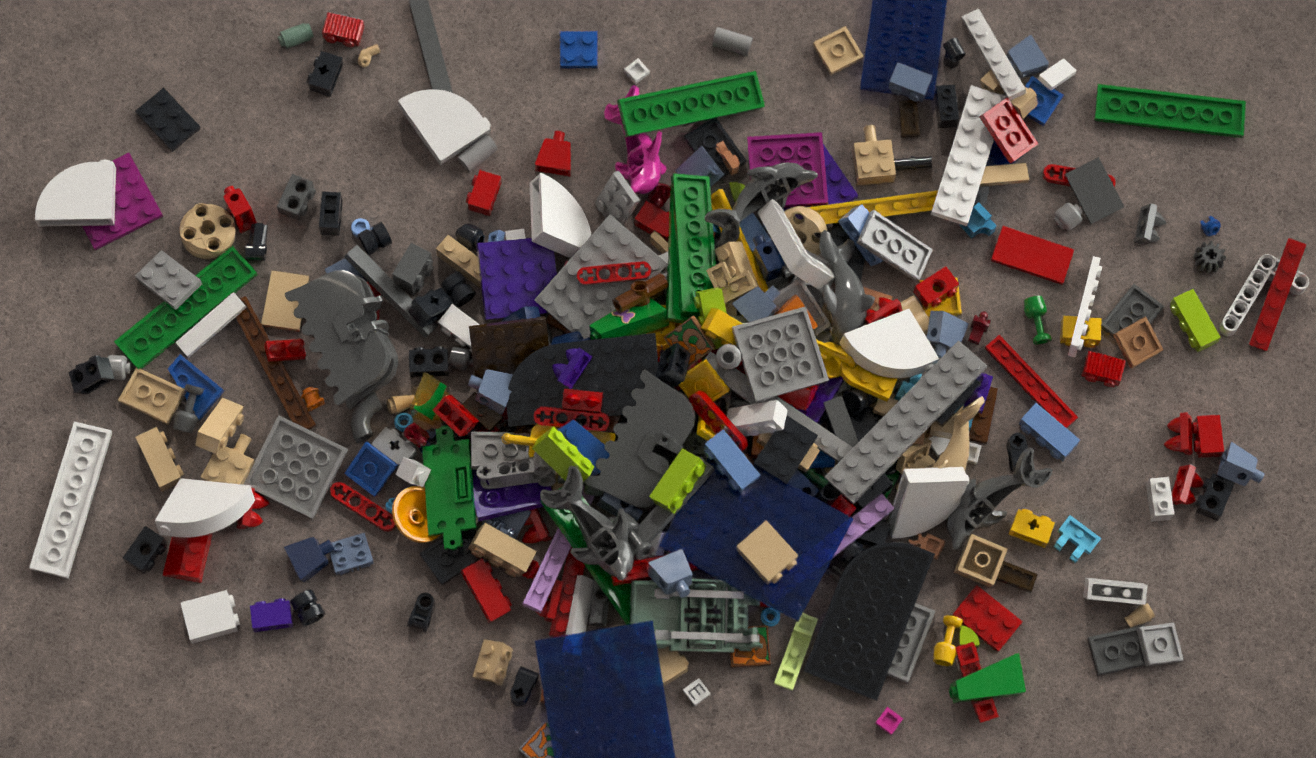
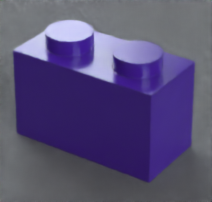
[250,598,293,633]

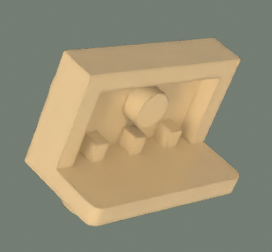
[896,437,936,474]
[472,640,513,685]

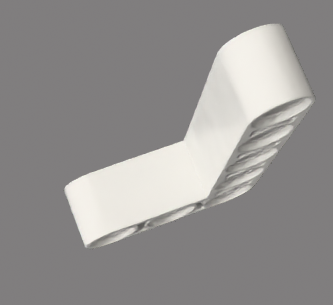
[758,199,834,290]
[1219,254,1309,336]

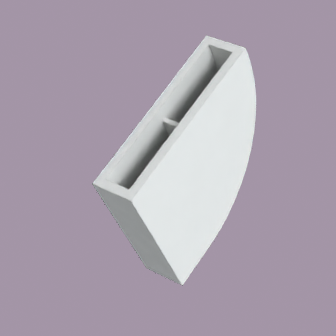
[398,90,491,166]
[35,159,116,226]
[530,173,591,258]
[839,309,939,378]
[887,467,969,539]
[155,478,255,537]

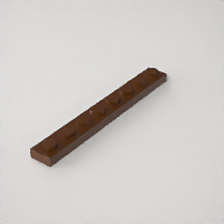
[235,296,316,430]

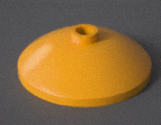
[392,486,440,543]

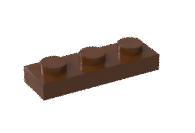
[969,387,998,444]

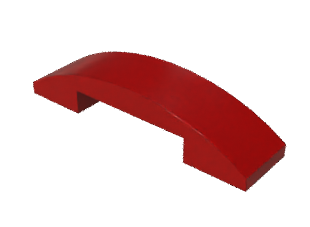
[955,642,999,723]

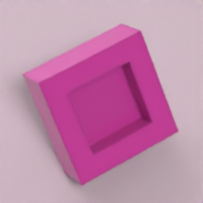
[875,707,903,735]

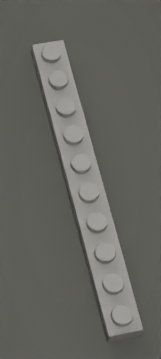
[705,351,853,462]

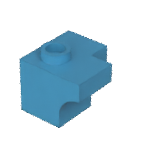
[959,203,997,239]

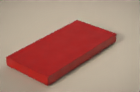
[991,226,1075,285]

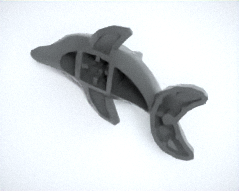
[704,162,818,248]
[819,230,875,347]
[946,448,1053,550]
[540,466,633,581]

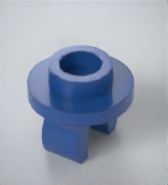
[1200,216,1221,236]

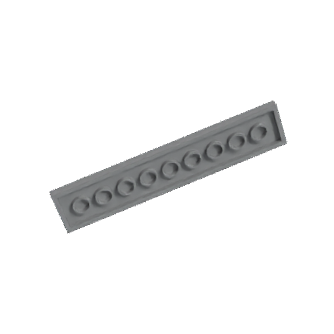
[825,340,987,504]

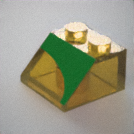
[410,372,449,426]

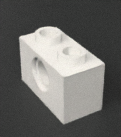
[1146,477,1174,522]

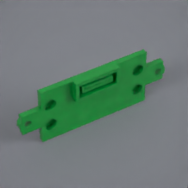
[422,425,476,550]

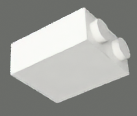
[181,590,240,644]

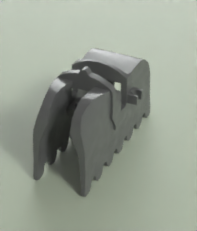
[285,270,399,410]
[586,370,697,507]

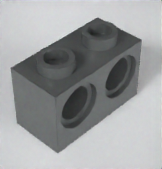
[277,174,316,221]

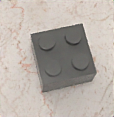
[392,243,434,296]

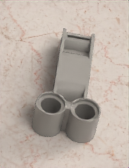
[476,452,555,489]

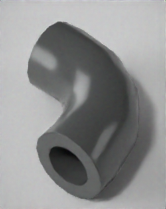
[350,392,383,443]

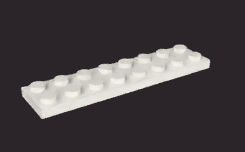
[931,85,1007,226]
[29,422,113,579]

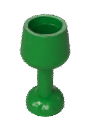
[1024,296,1052,345]

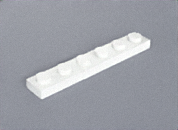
[962,9,1026,101]
[1068,256,1102,357]

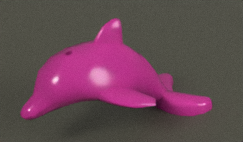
[604,85,667,194]

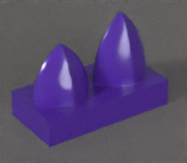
[552,348,592,389]
[963,373,993,414]

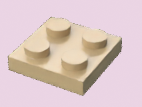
[813,26,864,75]

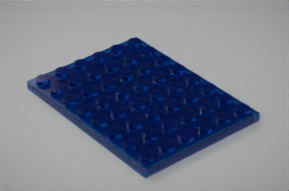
[659,458,854,622]
[534,620,676,758]

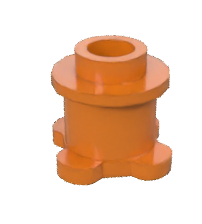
[301,386,325,412]

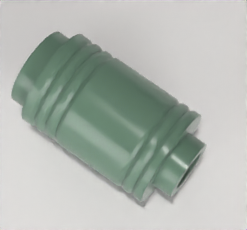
[278,23,314,49]

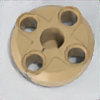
[180,203,236,259]
[771,206,827,256]

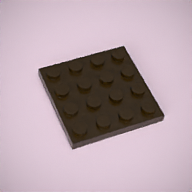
[469,316,549,392]

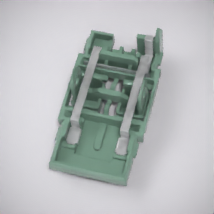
[630,579,763,653]

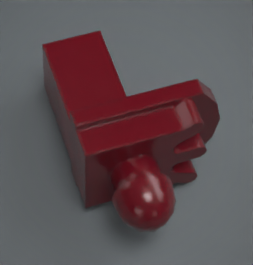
[648,183,671,208]
[968,311,991,345]
[403,422,430,448]

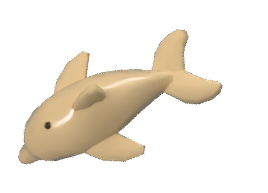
[896,396,984,490]

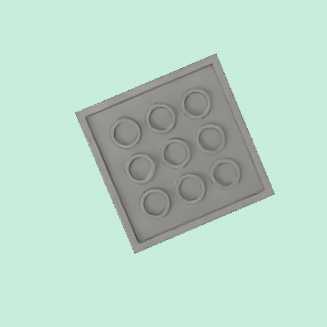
[731,307,829,402]
[243,415,348,519]

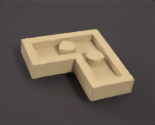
[706,262,757,304]

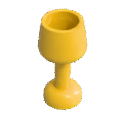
[933,615,963,667]

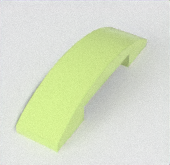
[774,612,818,691]

